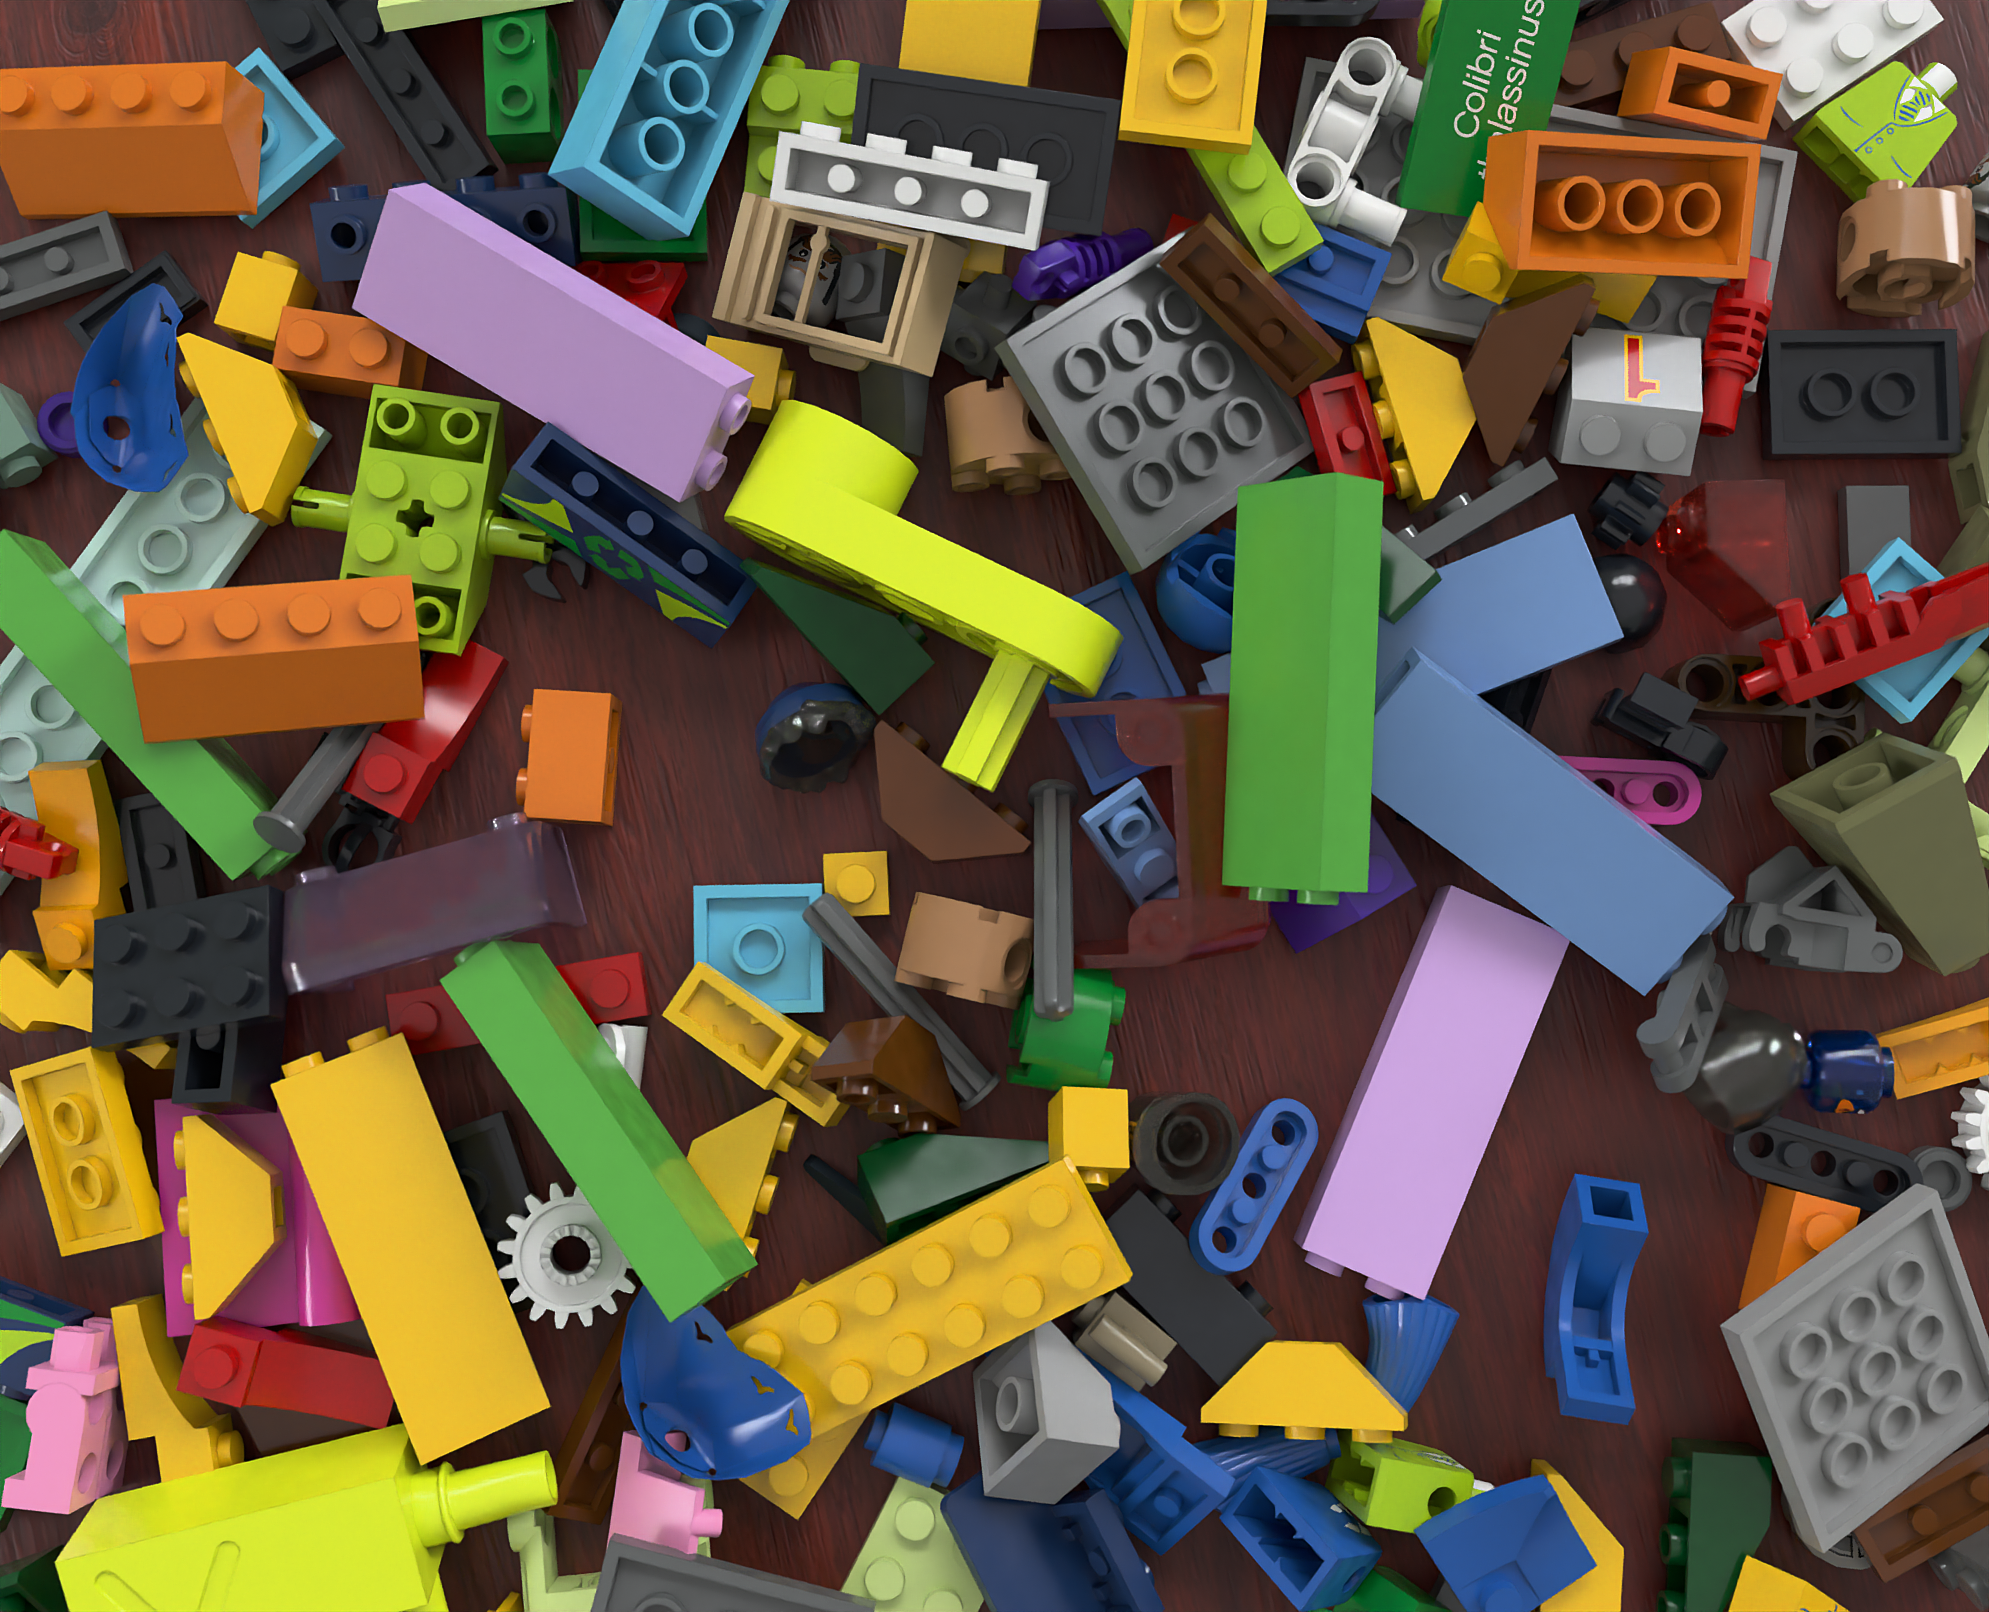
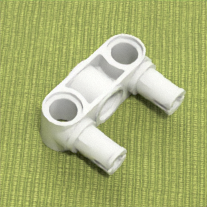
[1286,37,1423,247]

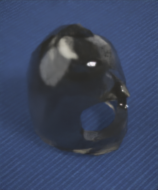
[1682,1000,1808,1136]

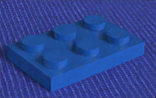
[1043,571,1209,798]

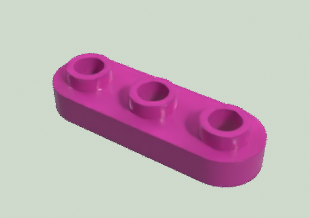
[1558,756,1702,827]

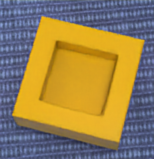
[823,851,891,917]

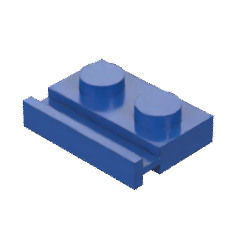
[1273,221,1392,345]

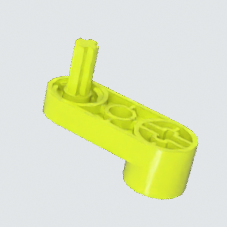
[724,400,1124,793]

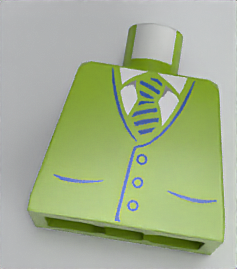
[1792,61,1958,203]
[1325,1428,1494,1534]

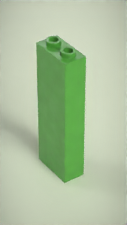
[1222,472,1384,905]
[0,529,308,881]
[439,938,759,1323]

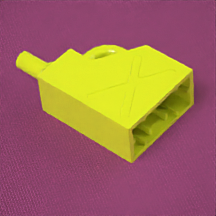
[55,1423,558,1612]

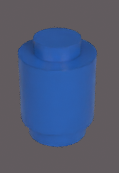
[863,1402,964,1488]

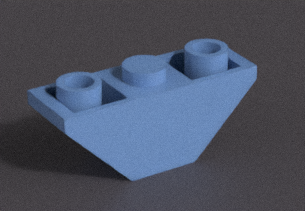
[1078,777,1211,941]

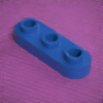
[1189,1098,1319,1275]

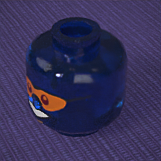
[1789,1029,1895,1114]

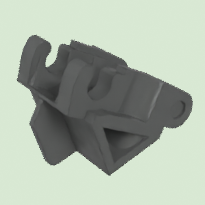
[1717,846,1903,973]

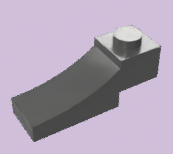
[836,248,930,458]

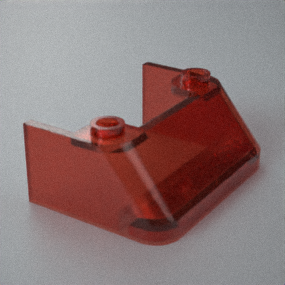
[1048,692,1271,969]

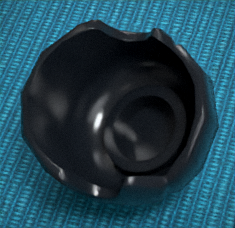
[1593,553,1668,654]

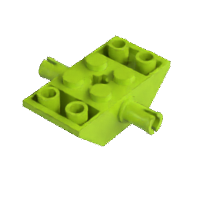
[291,384,554,656]

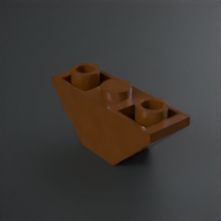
[1462,274,1600,467]
[874,720,1031,864]
[811,1015,961,1138]

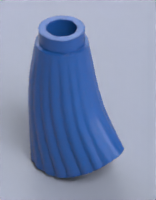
[1362,1293,1460,1412]
[1192,1425,1341,1514]

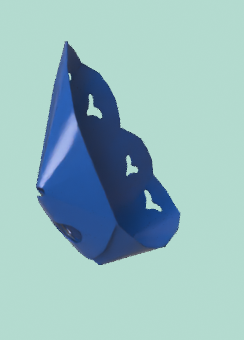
[70,283,189,492]
[620,1285,811,1480]

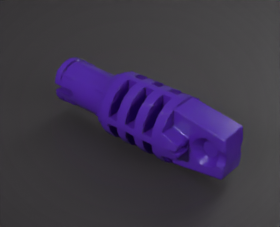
[1011,228,1153,301]

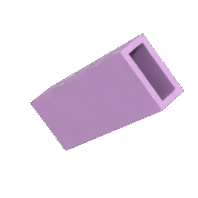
[352,183,755,503]
[1293,885,1570,1300]

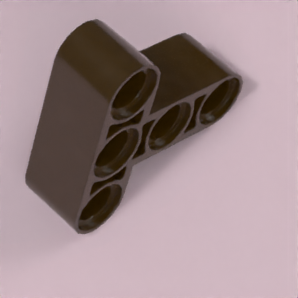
[1660,597,1865,781]

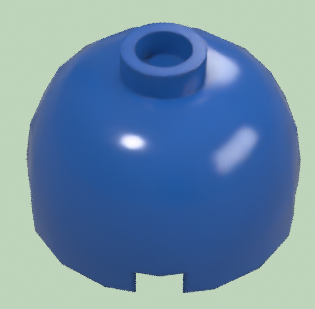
[1155,527,1236,654]

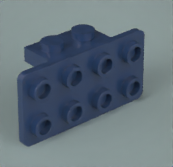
[940,1470,1165,1612]

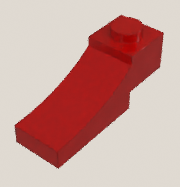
[342,640,509,825]
[176,1315,397,1429]

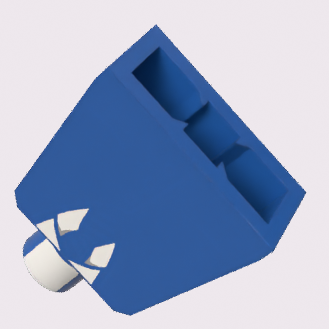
[1219,1466,1382,1612]

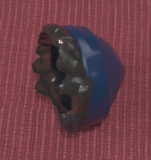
[755,682,876,794]

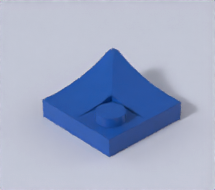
[1414,1474,1597,1612]

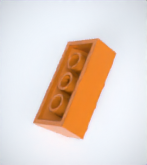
[0,61,265,220]
[1483,130,1761,279]
[122,575,425,744]

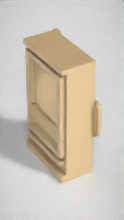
[712,192,971,377]

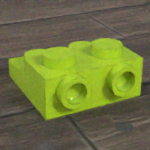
[744,55,860,198]

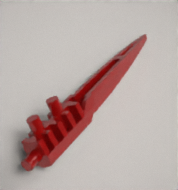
[1738,562,1989,705]

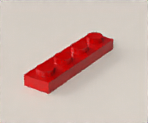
[385,952,652,1055]

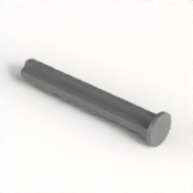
[253,650,427,853]
[1028,779,1078,1022]
[802,893,1001,1111]

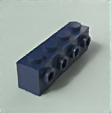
[310,172,582,282]

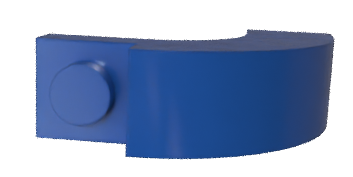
[1543,1174,1649,1425]

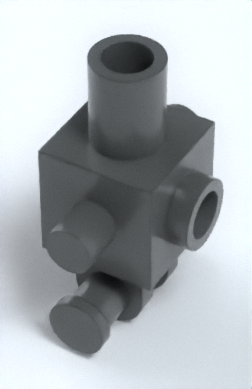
[940,271,1056,381]

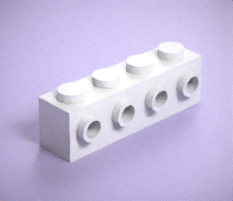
[770,121,1050,251]

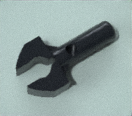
[502,502,590,603]

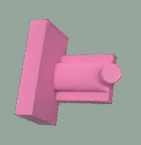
[606,1430,723,1554]

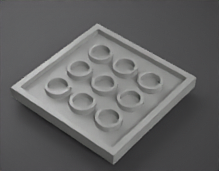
[1720,1183,1989,1553]

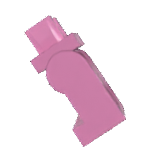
[1,1317,129,1514]

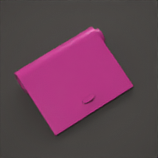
[154,1098,362,1337]

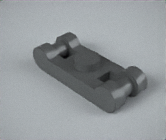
[1636,933,1729,1093]

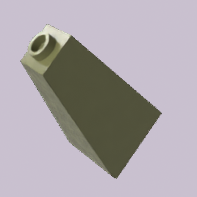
[1770,732,1989,977]

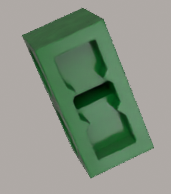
[482,9,565,164]

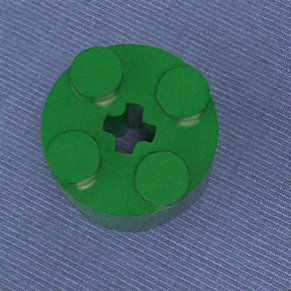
[1006,954,1126,1092]

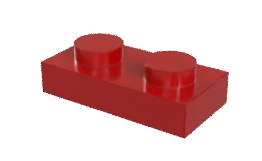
[1298,371,1397,498]

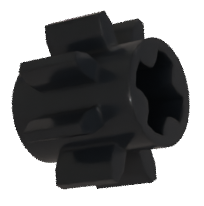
[1587,471,1669,550]

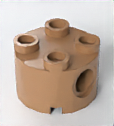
[1836,179,1975,318]
[944,376,1072,495]
[894,892,1034,1010]

